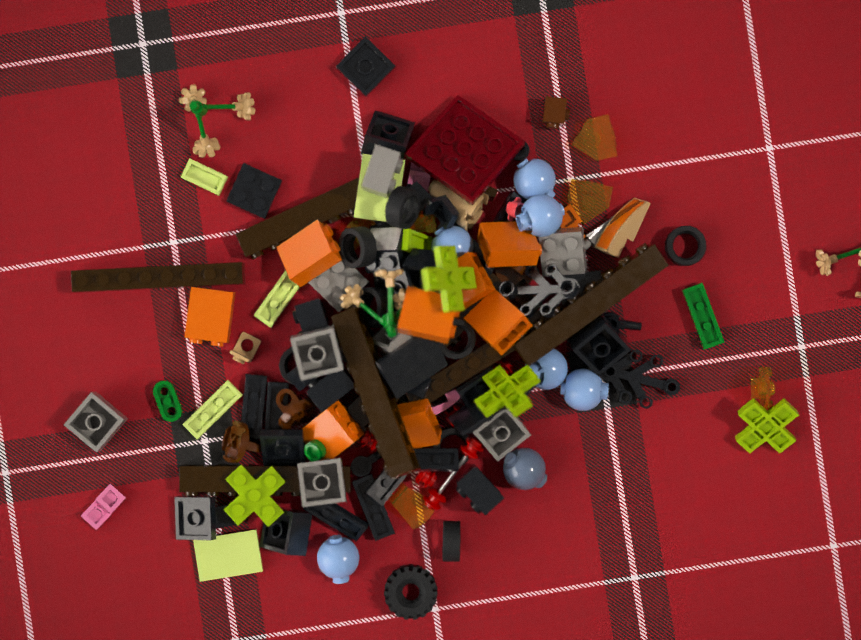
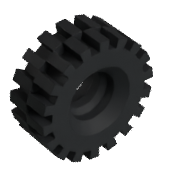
[384,564,437,620]

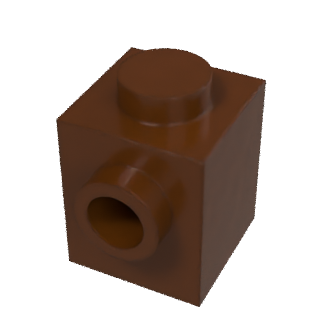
[542,96,570,129]

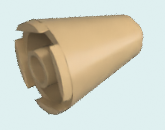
[428,180,489,231]

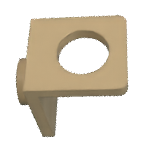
[229,332,261,364]

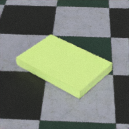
[354,154,405,222]
[193,529,263,582]

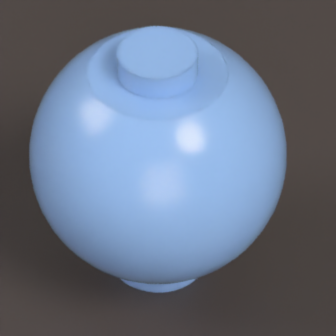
[513,158,556,200]
[516,194,565,237]
[431,226,474,258]
[525,349,568,390]
[560,368,608,411]
[317,535,359,584]

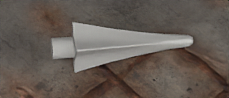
[584,215,615,250]

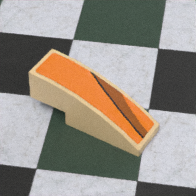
[594,198,651,258]

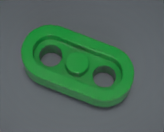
[153,381,183,422]

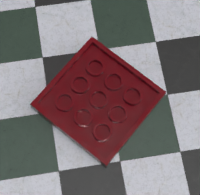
[405,95,525,205]

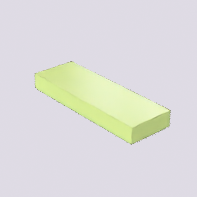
[253,270,300,328]
[182,380,243,439]

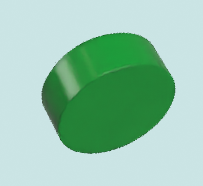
[304,439,326,462]

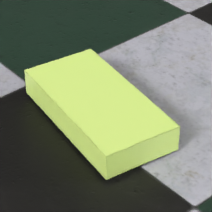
[181,158,228,196]

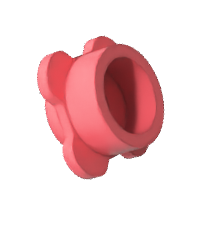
[506,197,524,221]

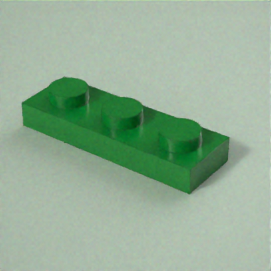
[682,283,724,350]

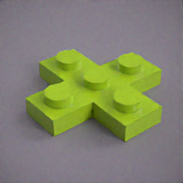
[421,246,477,313]
[474,365,541,418]
[735,398,799,453]
[224,465,286,527]

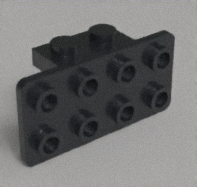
[449,366,534,435]

